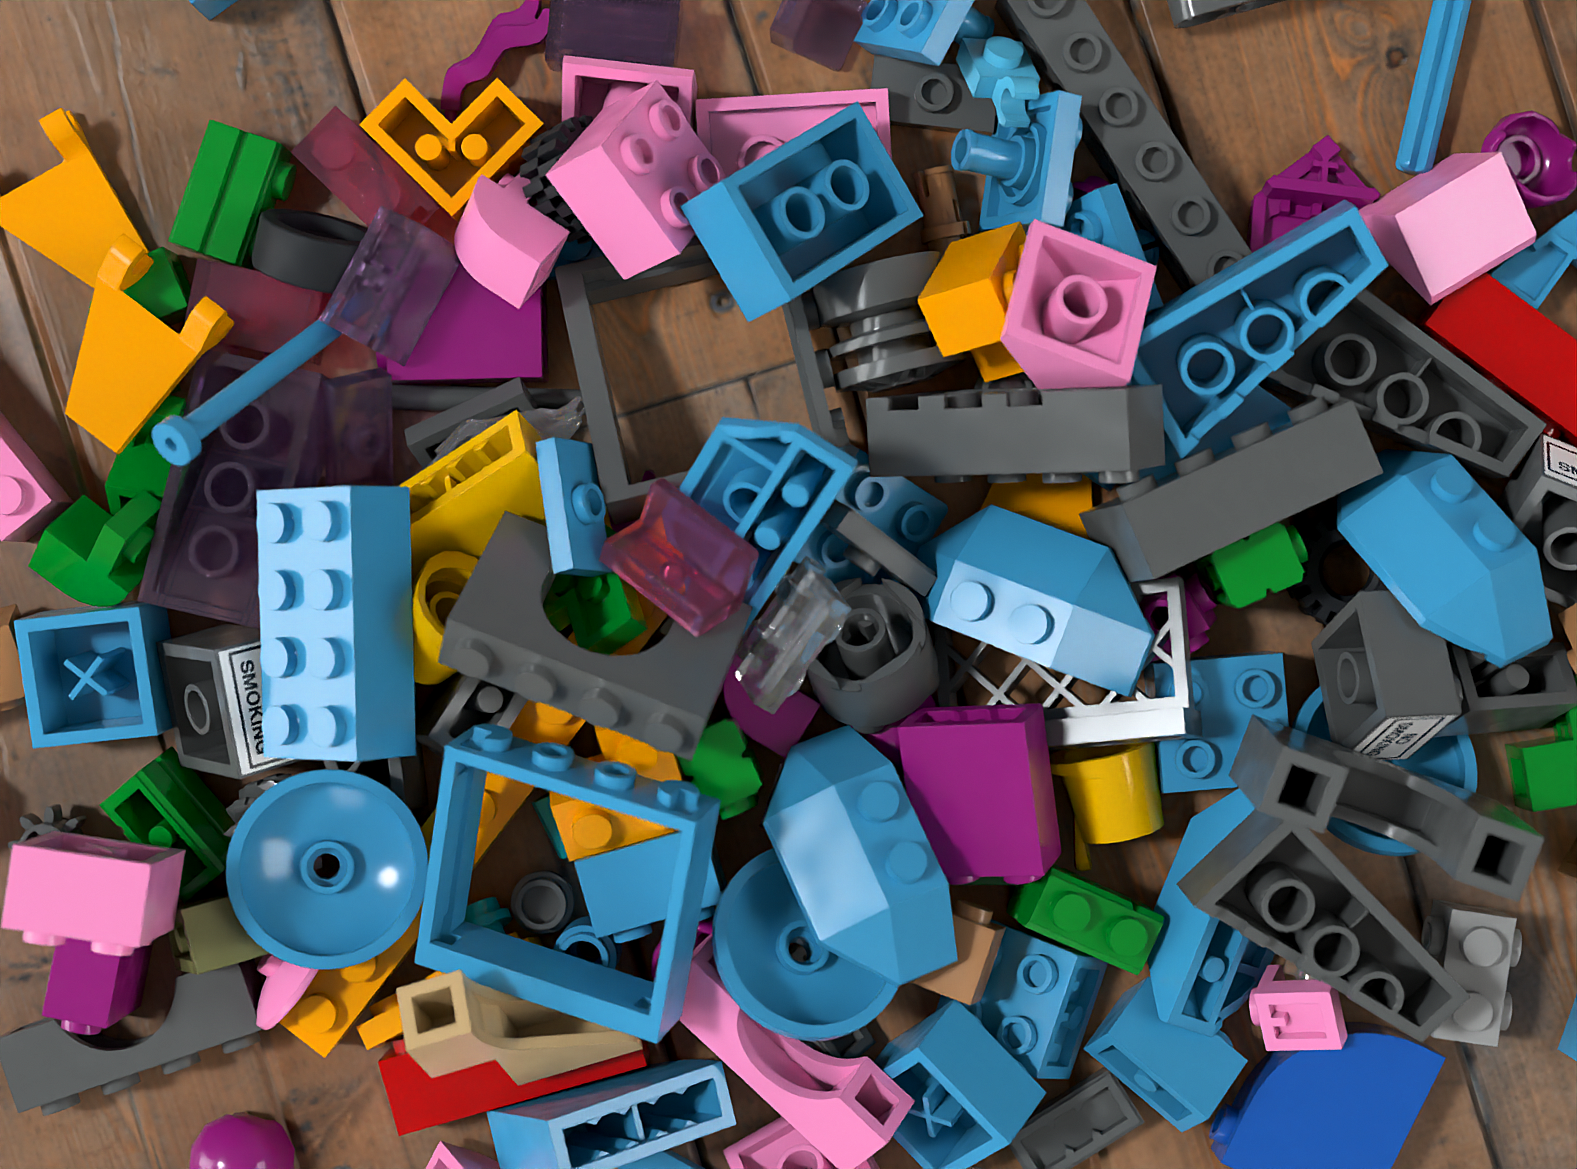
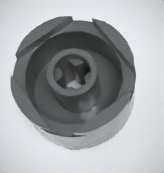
[797,578,940,734]

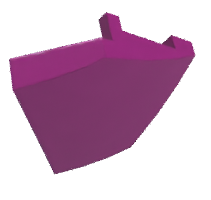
[1246,135,1381,253]

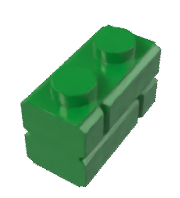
[168,120,297,272]
[1192,522,1308,609]
[677,713,764,820]
[99,746,235,903]
[1006,864,1164,976]

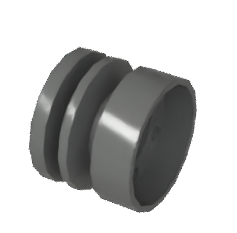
[811,251,967,393]

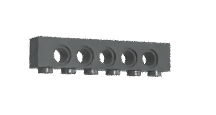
[995,0,1252,293]

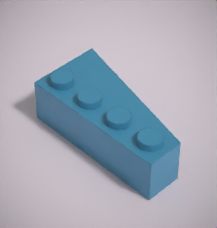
[1132,200,1388,459]

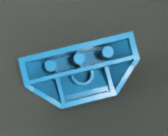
[665,417,859,635]
[1336,449,1553,668]
[905,504,1155,697]
[763,725,958,987]
[1147,788,1275,1037]

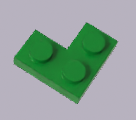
[542,524,648,655]

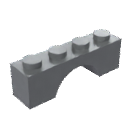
[0,958,263,1116]

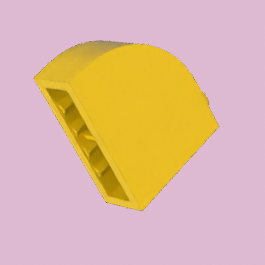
[398,410,612,583]

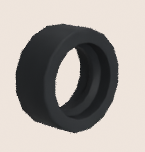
[252,208,382,295]

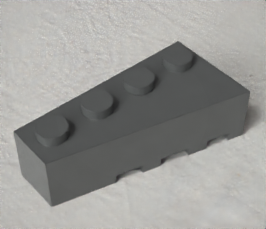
[1259,288,1547,480]
[866,384,1165,483]
[1079,396,1383,582]
[1176,809,1471,1043]

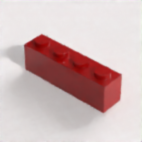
[1414,272,1577,447]
[378,1034,651,1136]

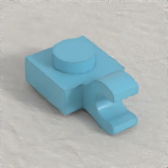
[956,36,1040,128]

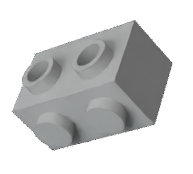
[1421,899,1522,1047]

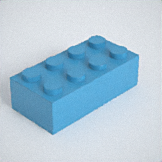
[256,486,416,761]

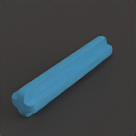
[1395,0,1472,175]

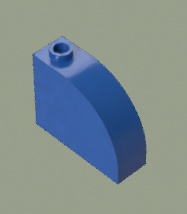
[1209,1022,1446,1169]

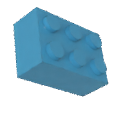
[680,101,924,322]

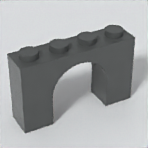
[438,511,753,761]
[1229,714,1545,902]

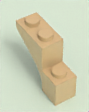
[396,970,643,1086]

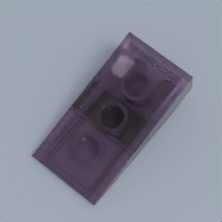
[137,350,346,629]

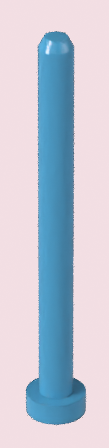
[152,287,378,466]

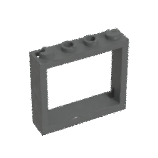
[554,234,850,525]

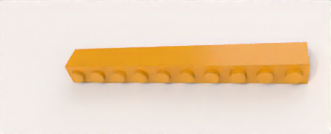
[279,513,685,1058]

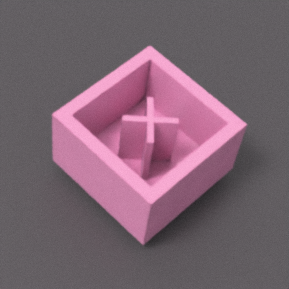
[546,80,727,280]
[1,831,185,956]

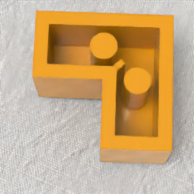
[359,78,547,223]
[917,221,1027,382]
[549,726,688,862]

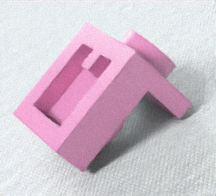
[1249,965,1348,1051]

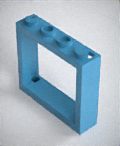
[414,724,721,1044]

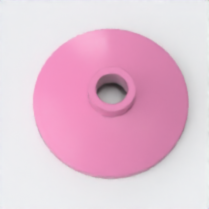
[256,954,319,1030]

